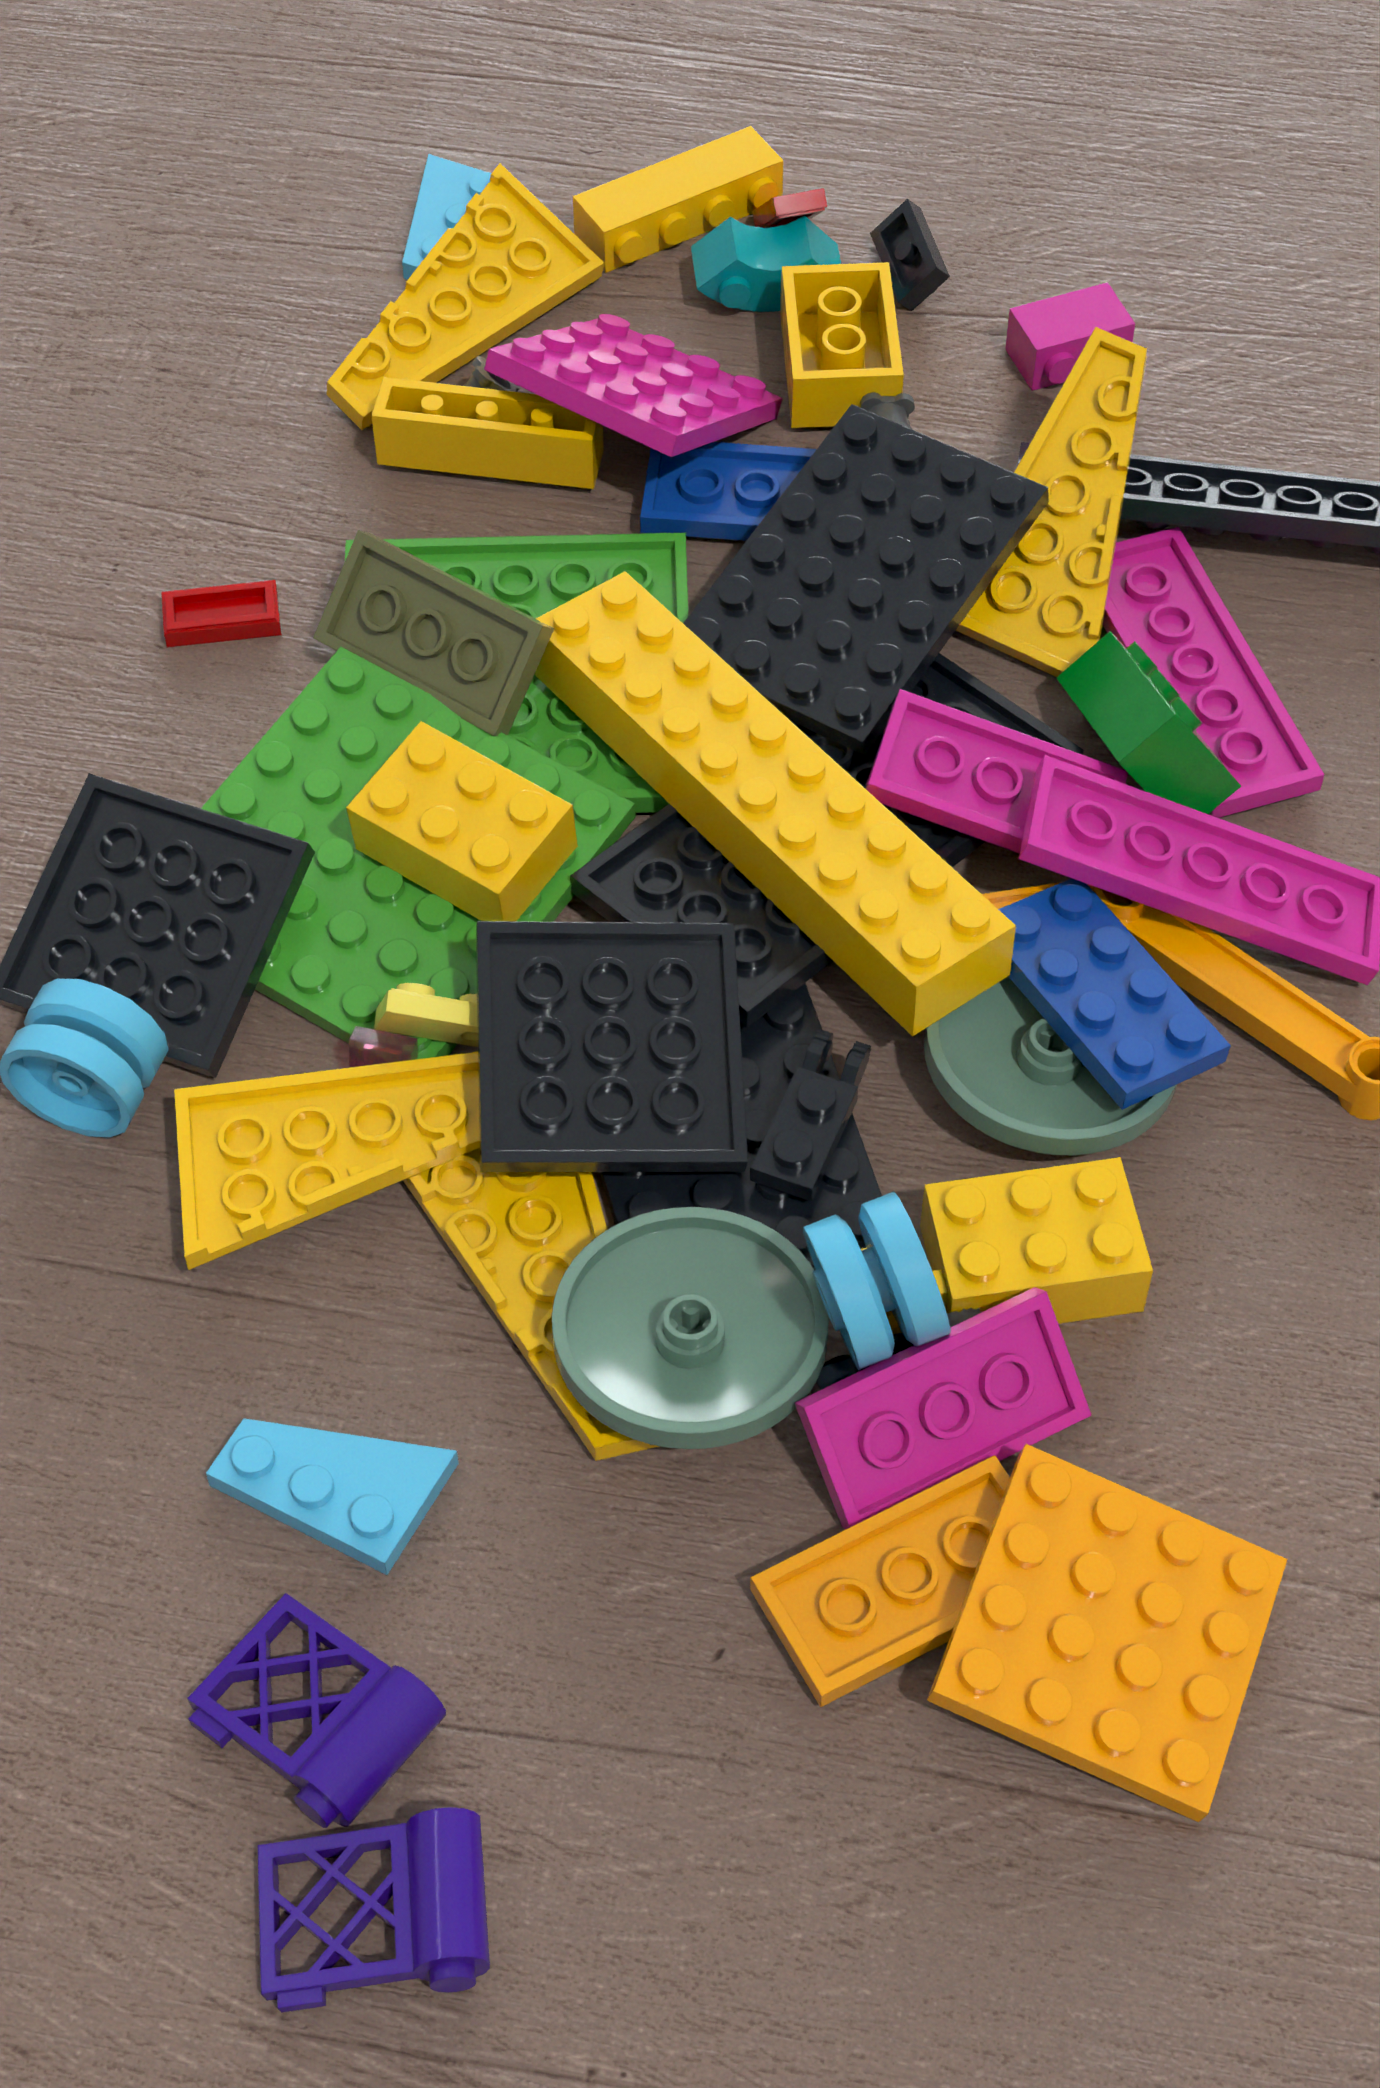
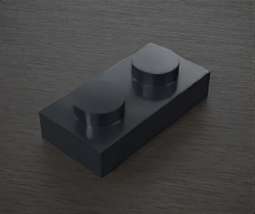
[870,198,950,311]

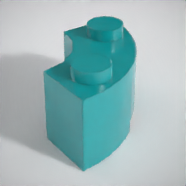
[691,215,841,312]

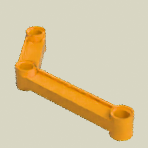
[982,882,1380,1121]

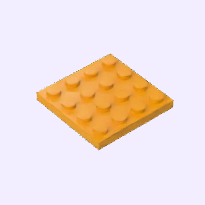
[927,1444,1288,1822]

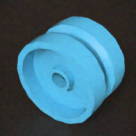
[0,978,169,1138]
[803,1191,951,1370]

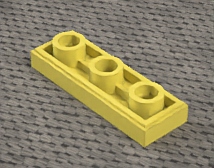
[374,983,478,1047]

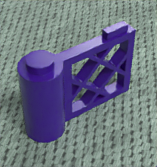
[187,1593,446,1828]
[258,1807,490,2013]

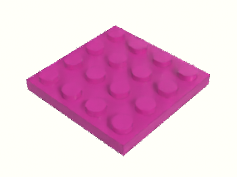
[484,314,783,457]

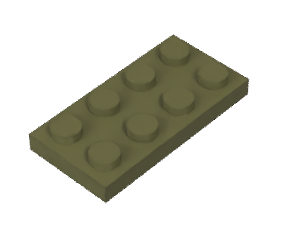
[313,530,554,736]

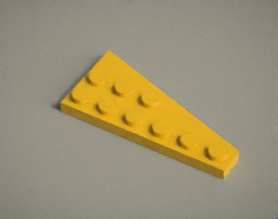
[326,163,604,430]
[956,327,1147,677]
[174,1052,480,1270]
[403,1148,660,1461]

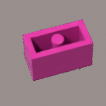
[1005,282,1135,391]

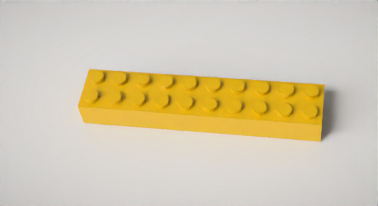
[534,571,1016,1037]

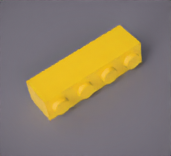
[573,126,783,273]
[372,377,604,489]

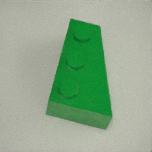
[1056,631,1241,814]

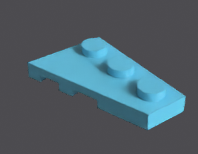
[402,154,491,280]
[206,1418,459,1575]

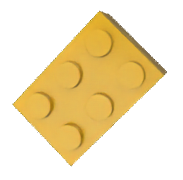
[780,262,904,428]
[346,721,578,921]
[920,1157,1153,1324]

